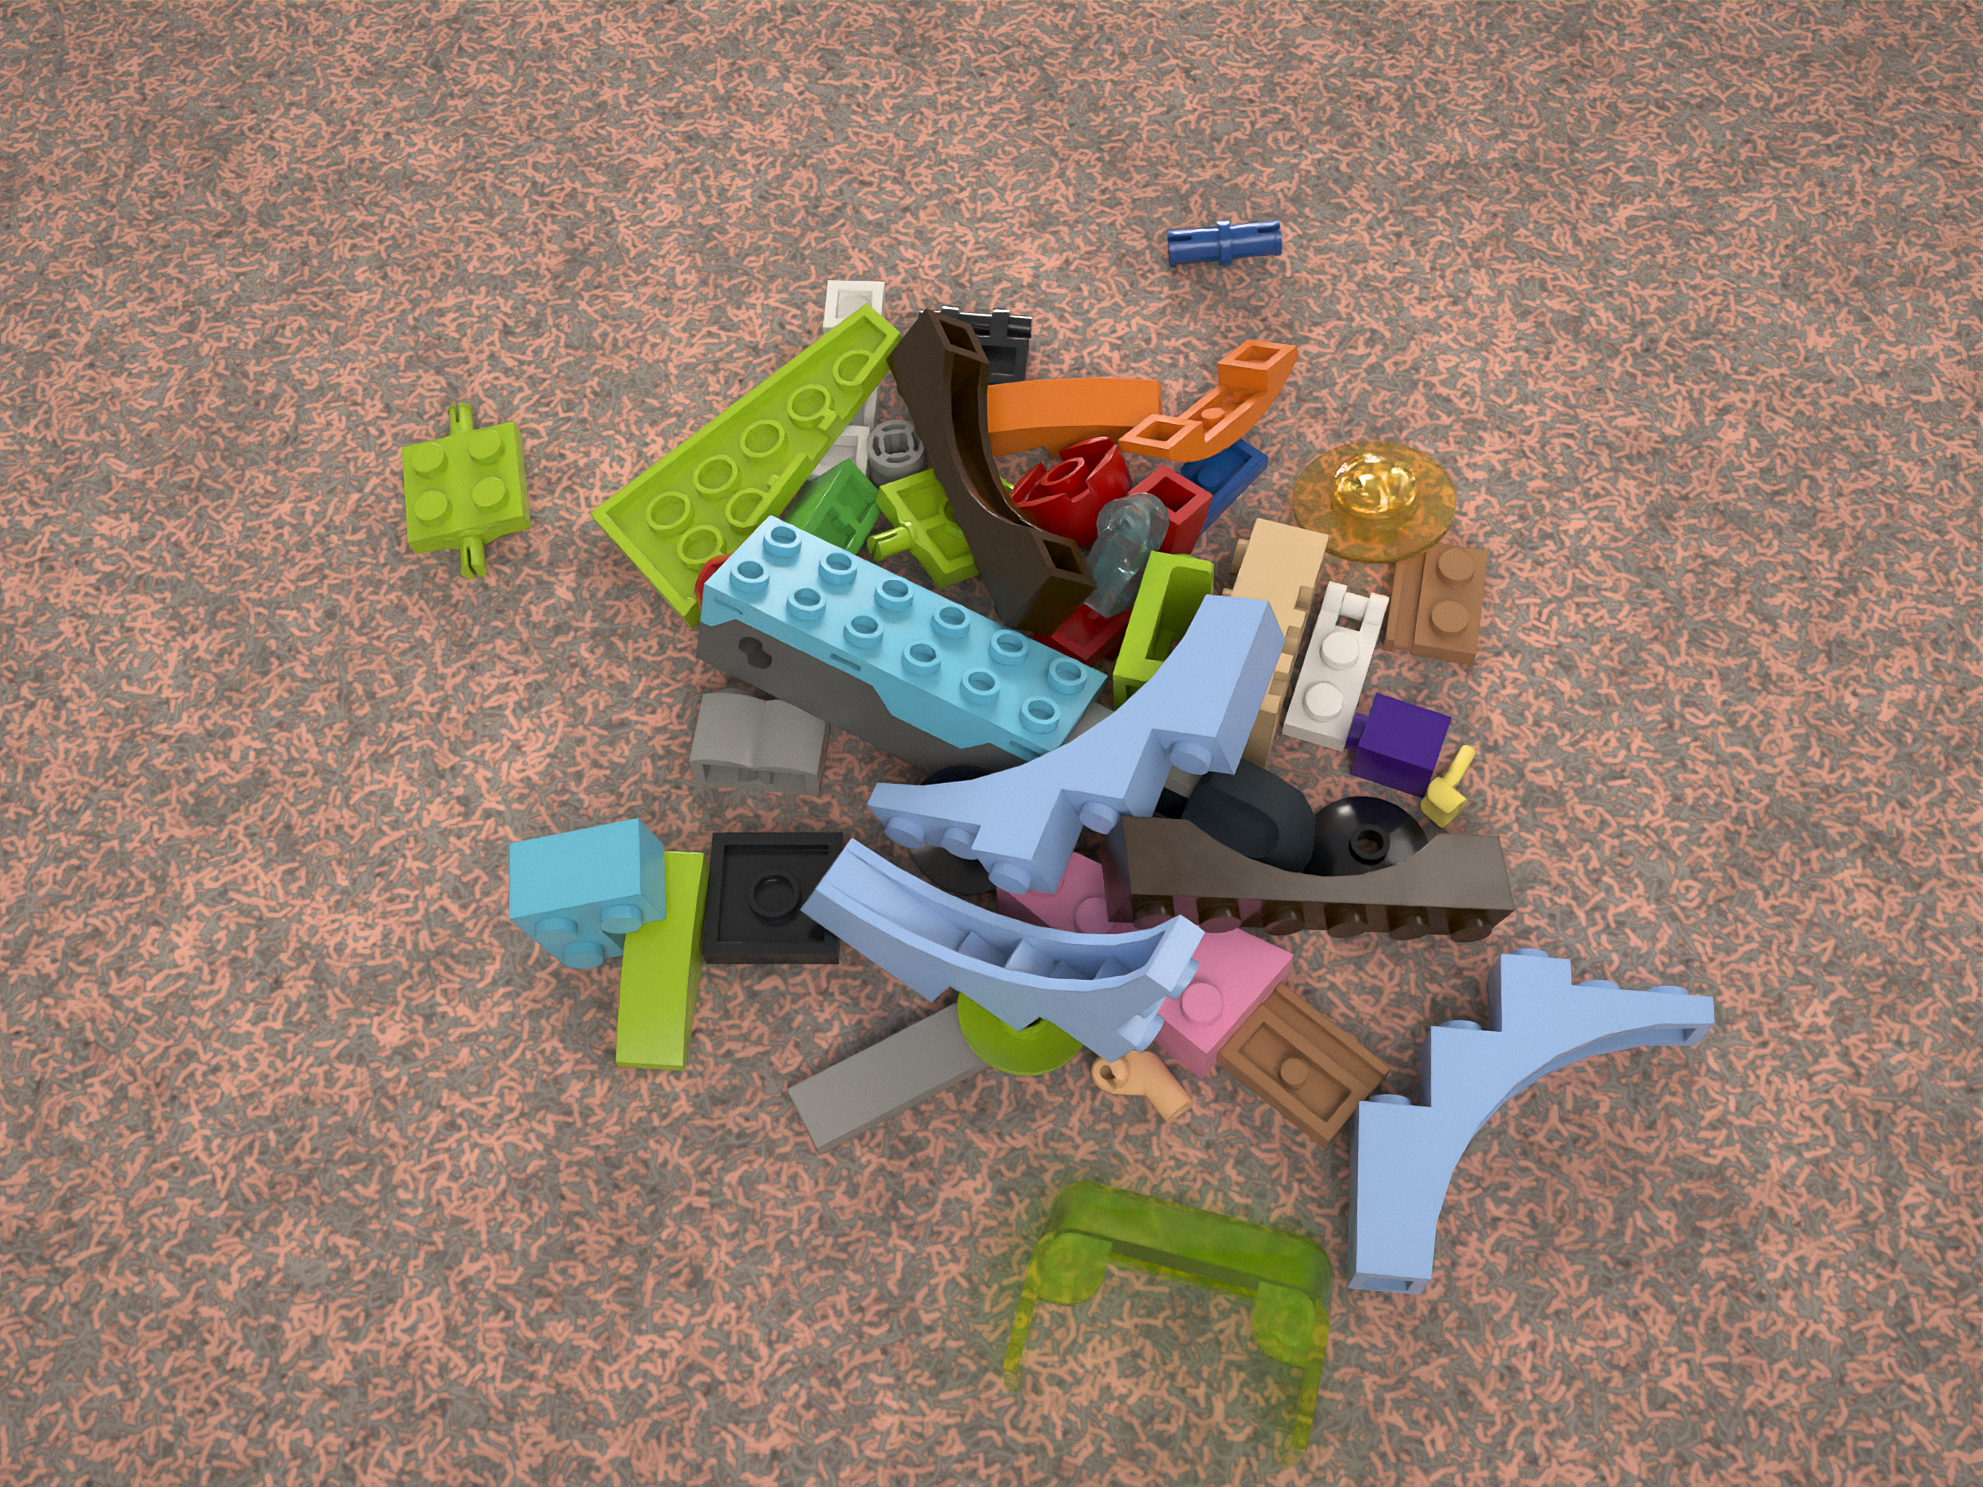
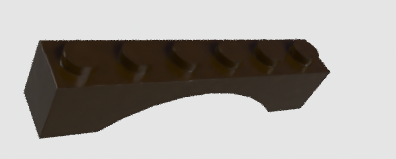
[886,309,1097,636]
[1100,816,1515,943]

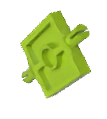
[402,402,531,579]
[867,467,1016,589]

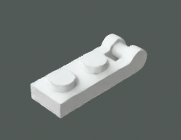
[1282,581,1390,752]

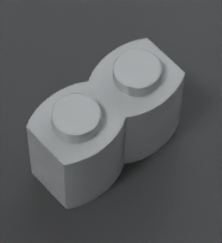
[689,688,831,796]

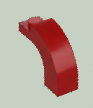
[1033,464,1213,668]

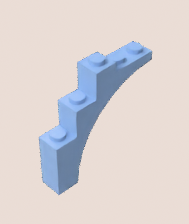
[867,594,1286,894]
[800,838,1205,1064]
[1347,948,1715,1295]

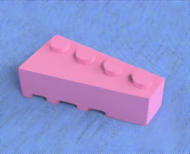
[996,851,1294,1080]

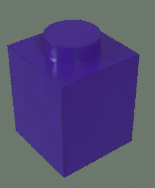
[1345,693,1452,798]

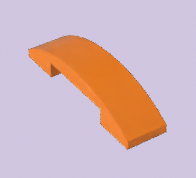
[1118,339,1298,462]

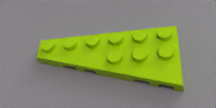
[590,303,902,631]

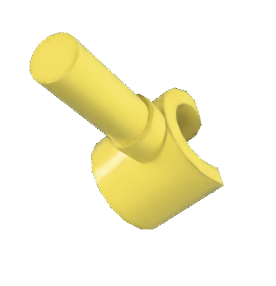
[1419,745,1476,828]

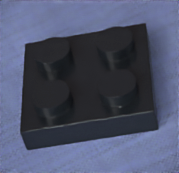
[703,832,845,964]

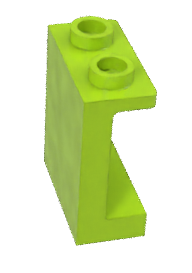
[1113,551,1214,711]

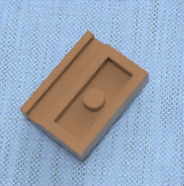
[1382,537,1489,665]
[1216,981,1390,1150]

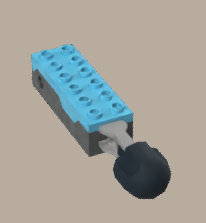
[694,515,1316,873]

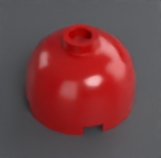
[1010,436,1133,551]

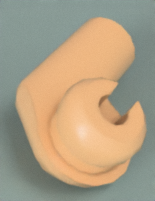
[1091,1050,1194,1123]

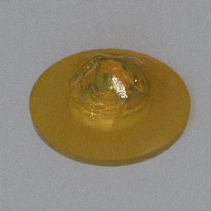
[1293,441,1456,564]

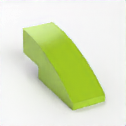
[616,851,709,1071]

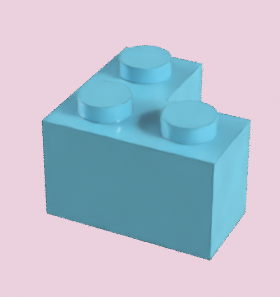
[509,818,666,969]

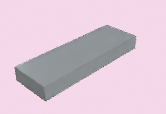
[787,1002,990,1155]

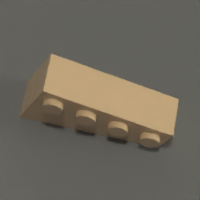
[1221,518,1329,769]

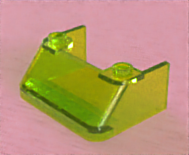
[1003,1180,1332,1468]

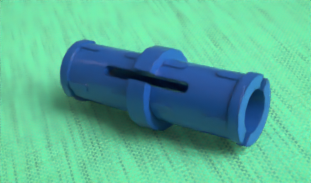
[1167,219,1282,266]

